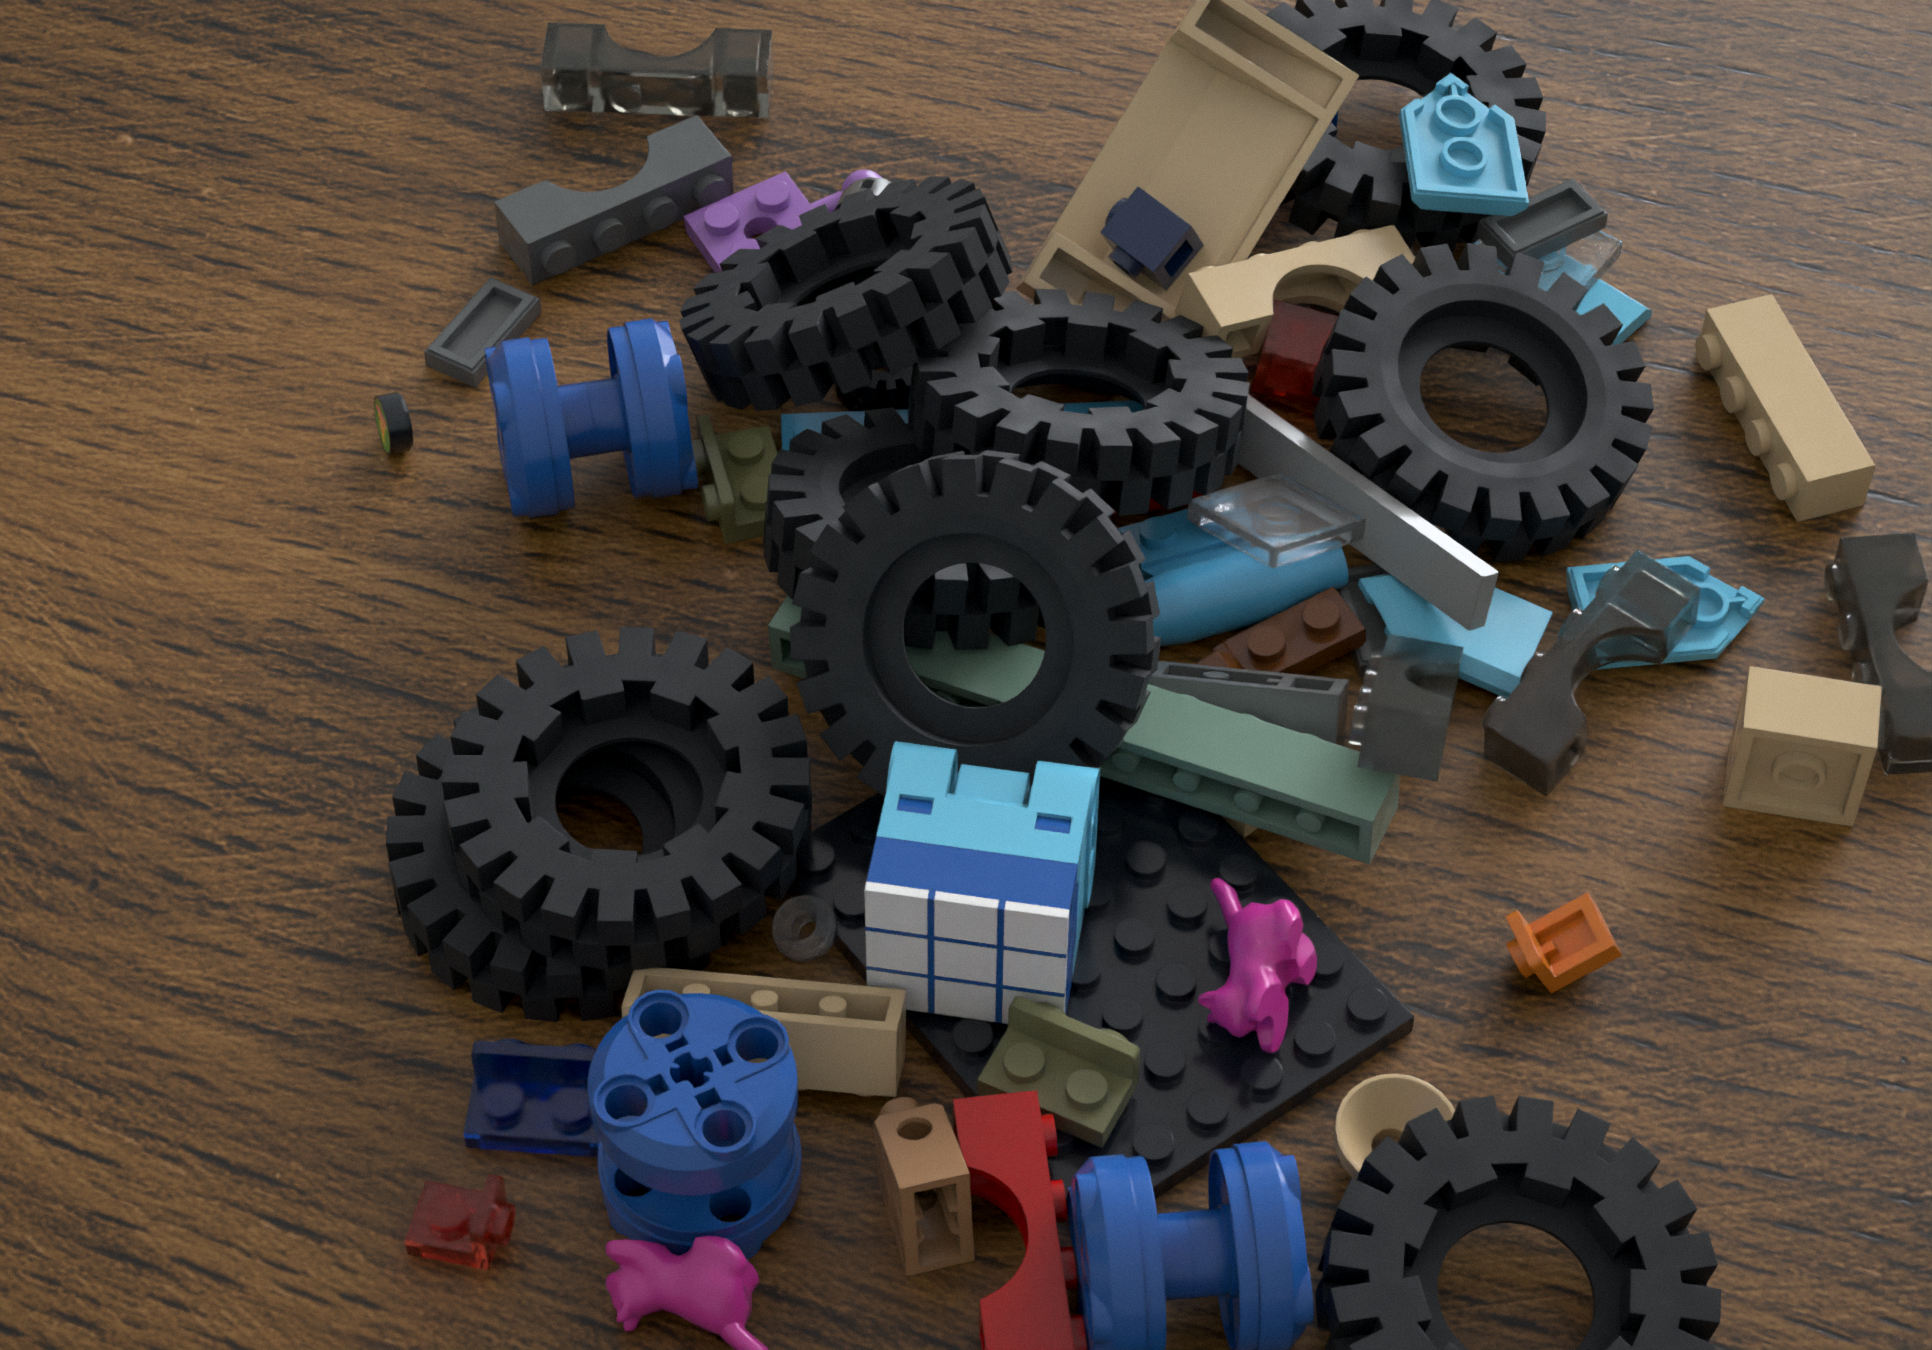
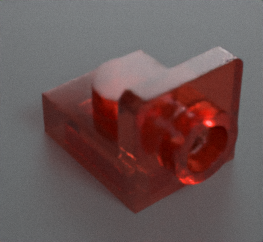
[405,1174,516,1270]

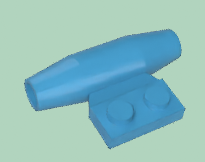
[1118,497,1349,646]

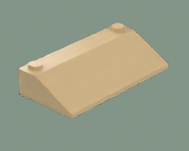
[1016,0,1359,323]

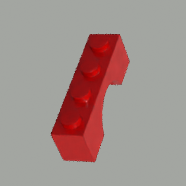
[952,1090,1087,1350]

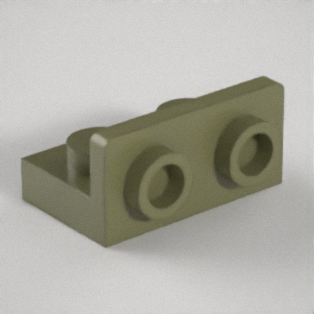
[691,414,778,544]
[977,996,1140,1148]

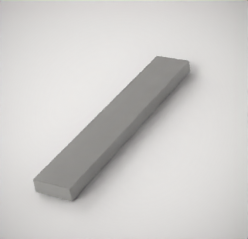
[1238,394,1499,631]

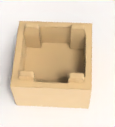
[1723,666,1882,827]

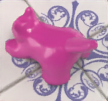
[1198,878,1317,1053]
[605,1236,768,1350]

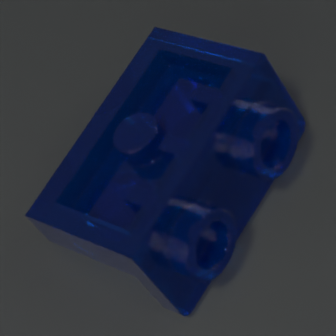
[464,1038,600,1157]

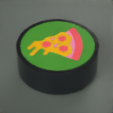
[374,392,413,455]

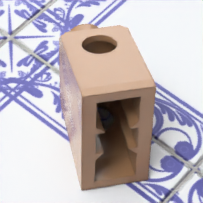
[873,1097,975,1277]

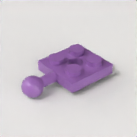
[683,169,882,273]

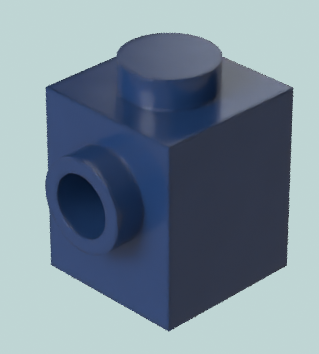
[1100,186,1204,291]

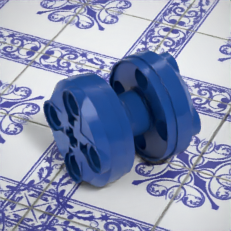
[484,318,698,519]
[588,989,802,1260]
[1067,1141,1314,1350]

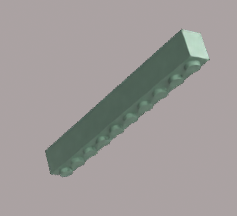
[768,595,1401,864]

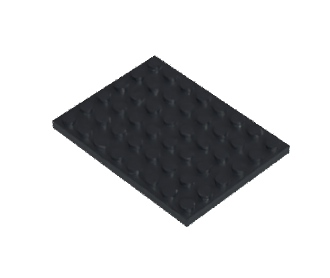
[787,776,1415,1214]

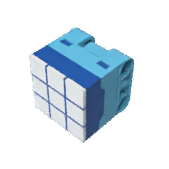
[864,741,1100,1024]

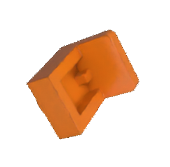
[1506,892,1622,994]

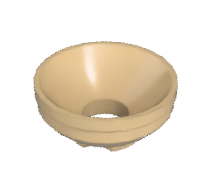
[1334,1073,1455,1180]

